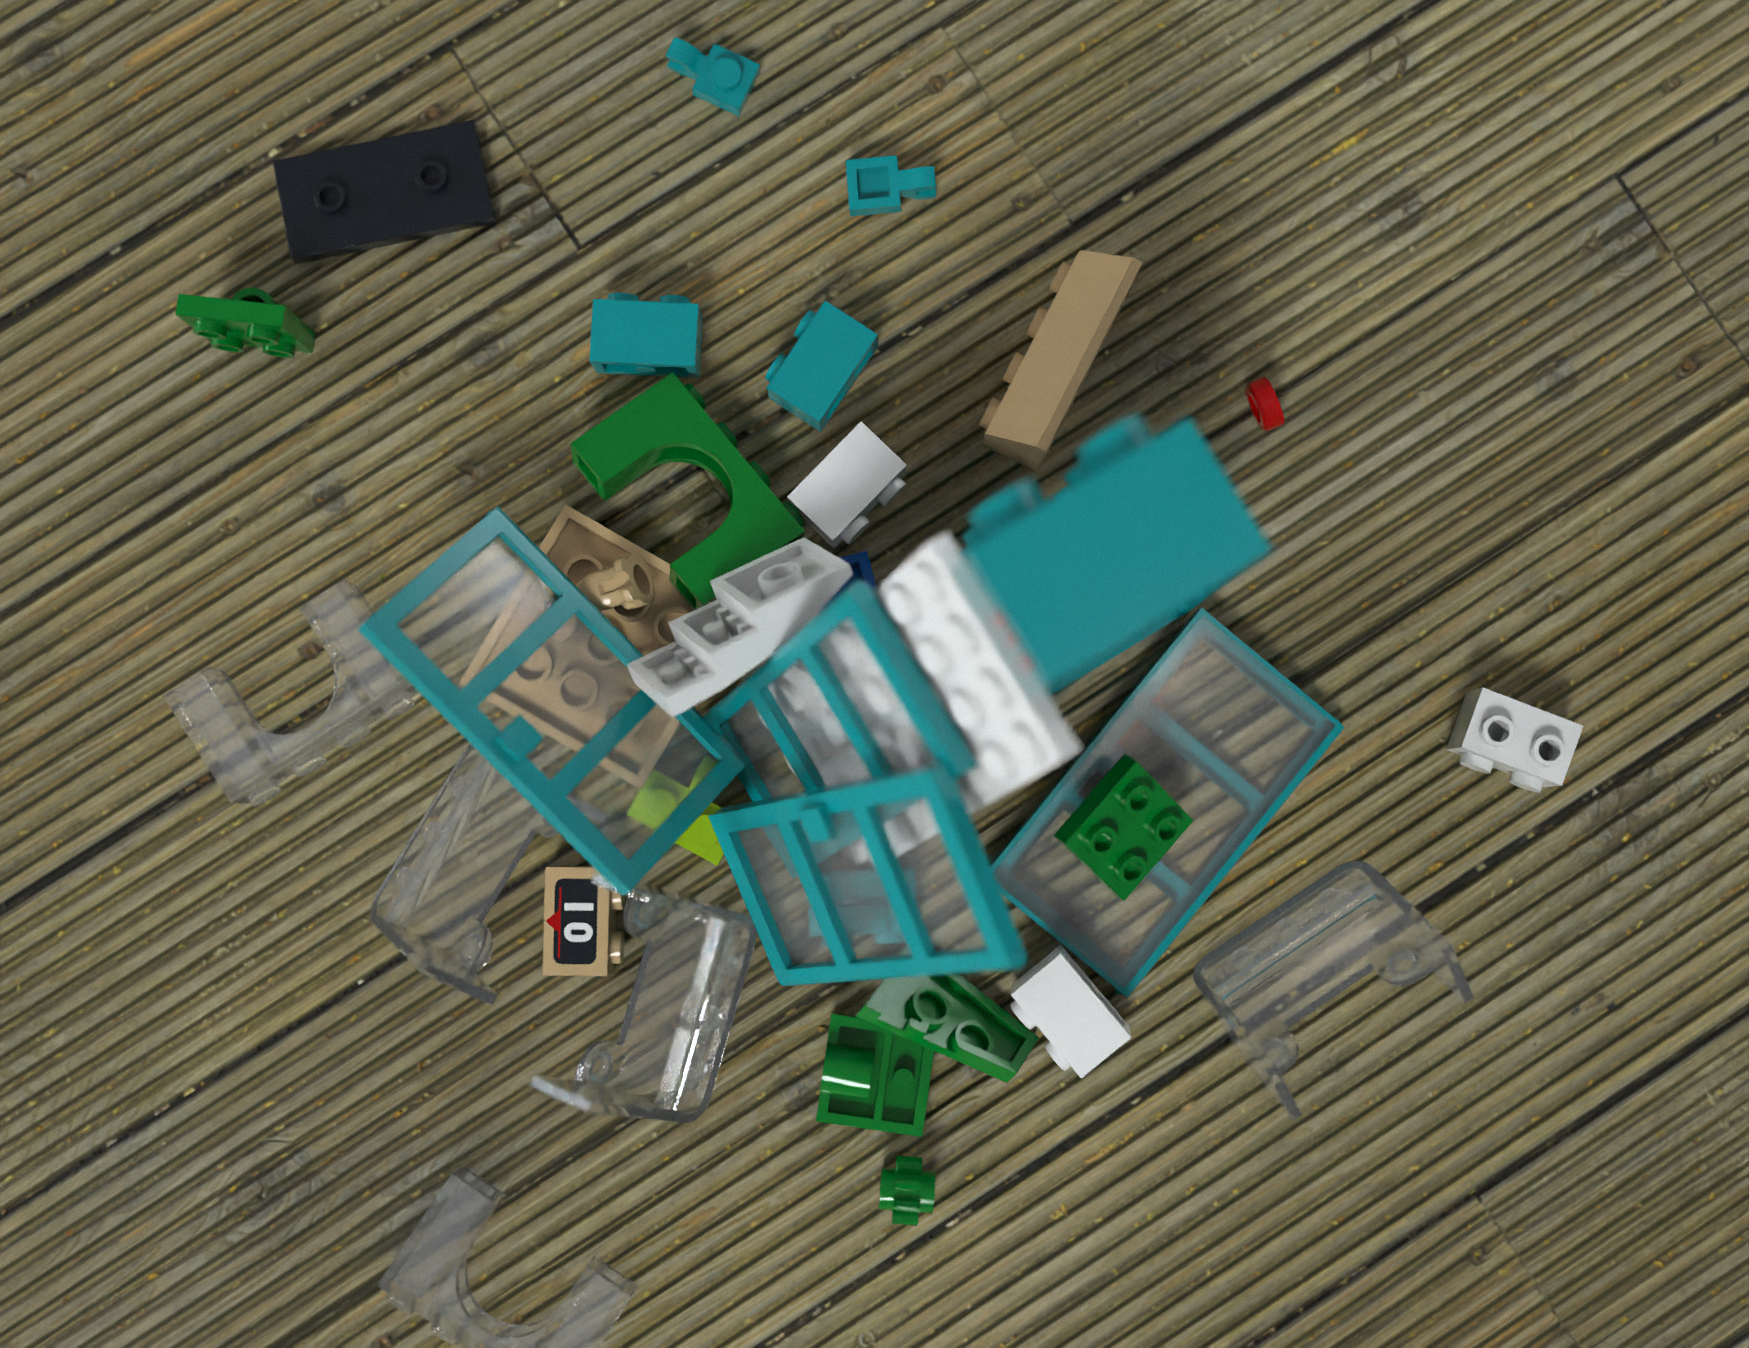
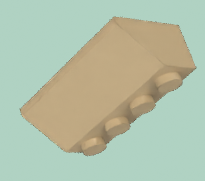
[979,250,1143,472]

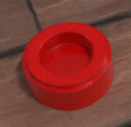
[1245,377,1285,432]

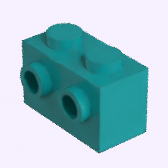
[589,292,703,378]
[765,301,878,432]

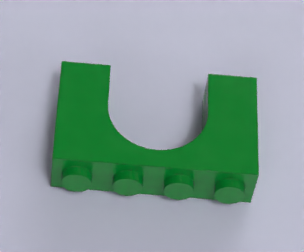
[571,372,804,610]

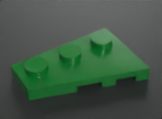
[856,945,1039,1083]

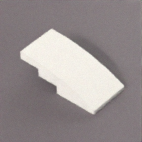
[627,537,853,718]

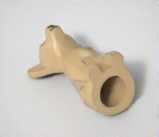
[538,553,655,643]

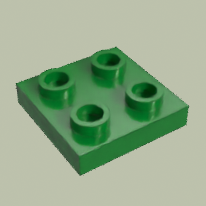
[175,287,316,358]
[1053,753,1194,901]
[816,1012,934,1137]

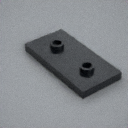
[272,120,497,264]

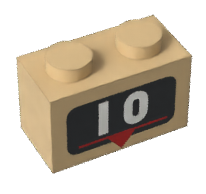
[543,866,625,976]

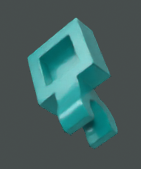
[665,37,761,117]
[845,155,937,217]

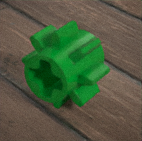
[878,1156,936,1226]

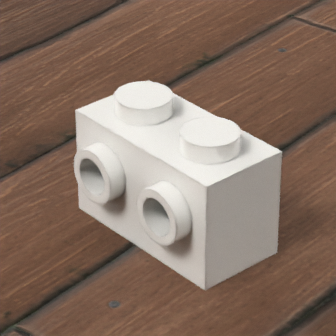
[787,422,907,548]
[1446,687,1583,793]
[1010,944,1132,1078]

